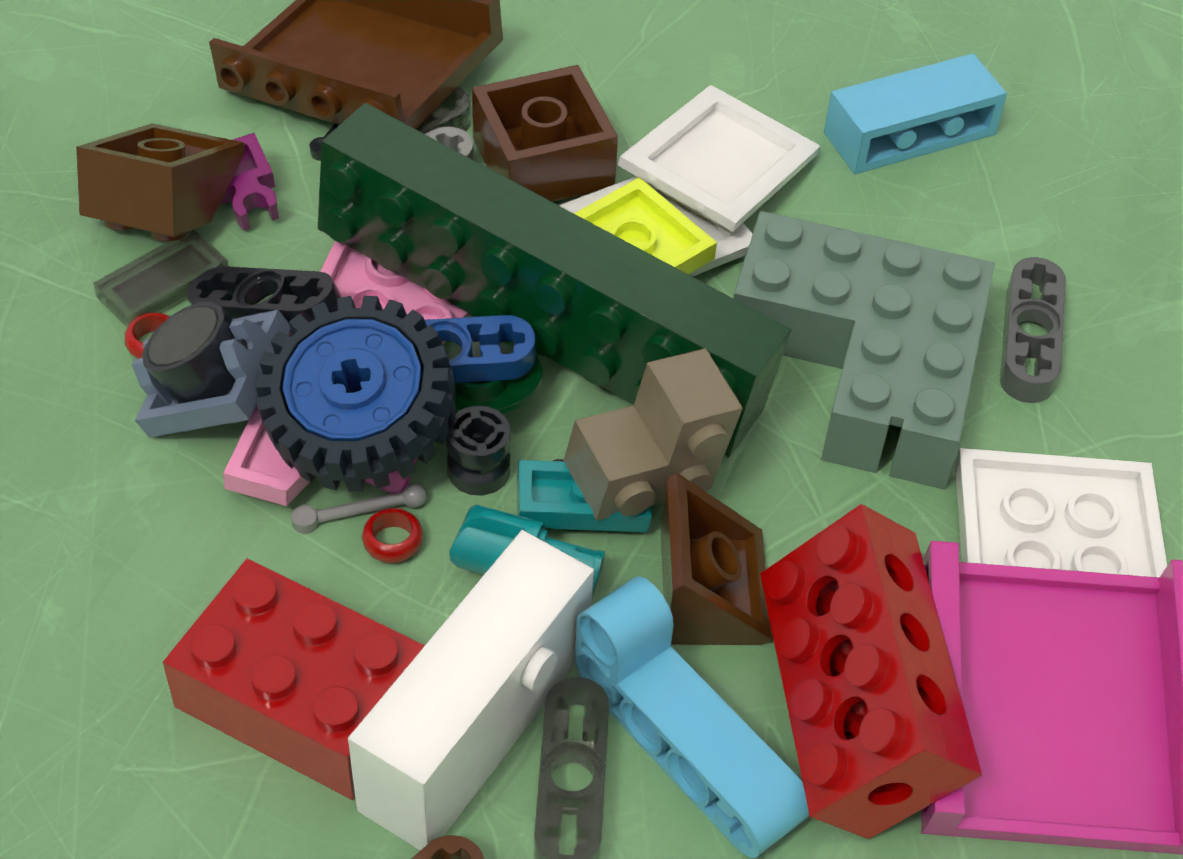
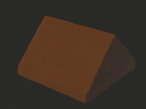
[661,473,772,645]

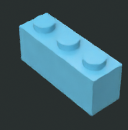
[824,53,1007,175]

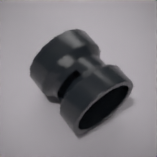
[446,406,511,496]

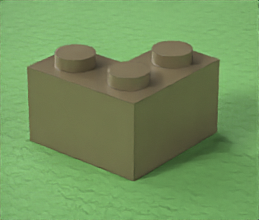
[564,348,743,521]

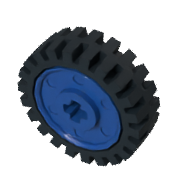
[255,295,456,492]

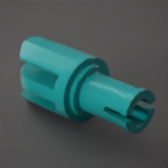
[449,504,605,593]

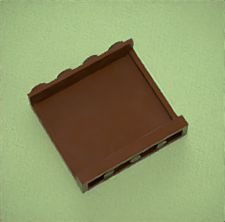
[209,0,503,129]

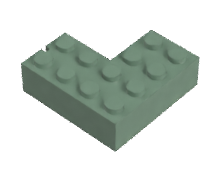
[733,211,995,490]

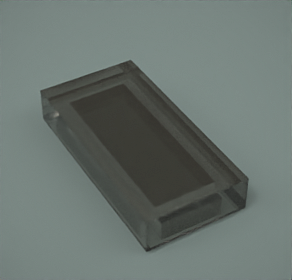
[93,229,228,327]

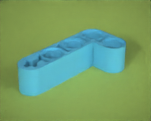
[575,576,809,858]

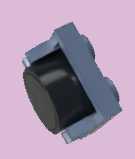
[132,302,291,437]

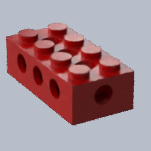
[760,504,982,839]

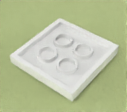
[955,448,1167,577]

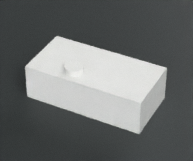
[348,530,594,850]

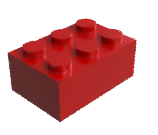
[162,558,425,800]

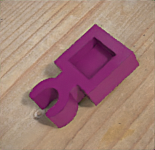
[221,133,280,230]

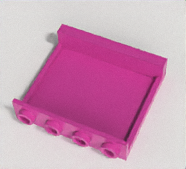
[921,541,1183,855]

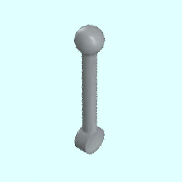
[291,483,427,534]

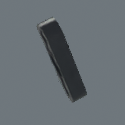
[186,266,342,332]

